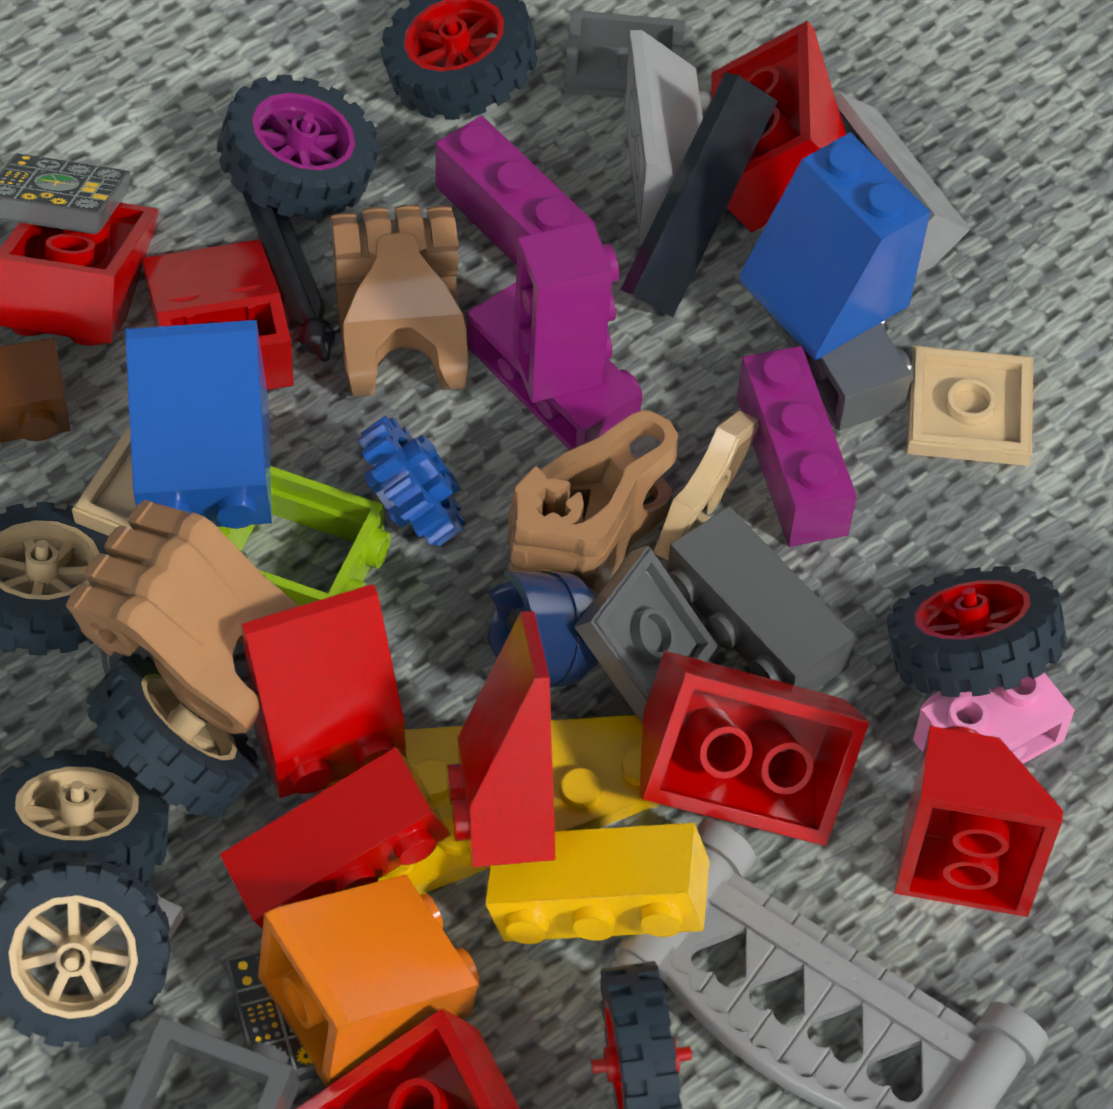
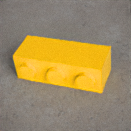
[485,823,710,944]

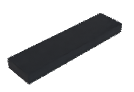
[620,72,778,318]

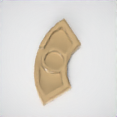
[654,410,760,560]

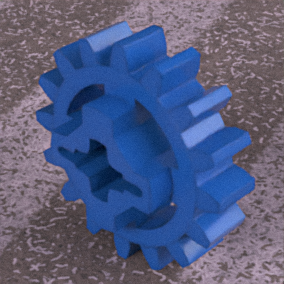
[358,416,466,547]

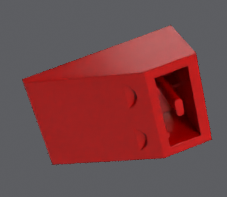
[142,239,294,390]

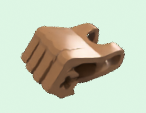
[331,204,468,396]
[507,410,679,594]
[66,500,300,734]

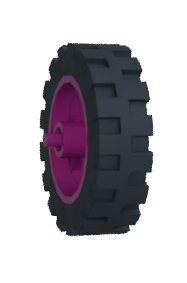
[217,75,380,220]

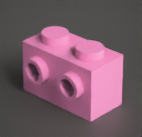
[913,673,1075,764]

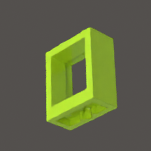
[217,466,391,606]

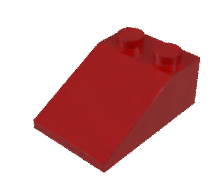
[711,20,846,233]
[0,202,159,346]
[241,583,406,798]
[446,611,556,867]
[296,1008,520,1109]

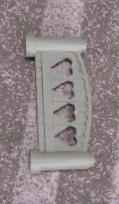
[611,819,1049,1109]

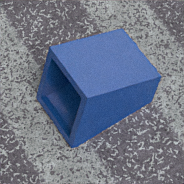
[739,132,930,361]
[125,320,272,529]

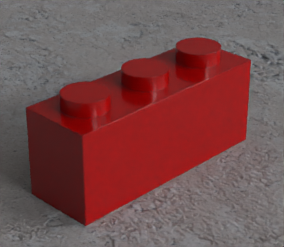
[219,747,451,929]

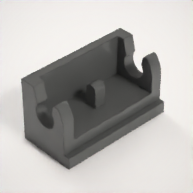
[564,10,686,98]

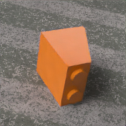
[258,874,480,1088]

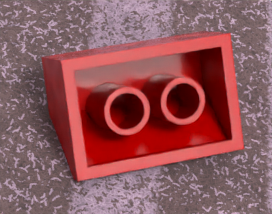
[639,650,870,846]
[894,726,1063,917]

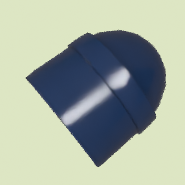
[487,570,599,688]

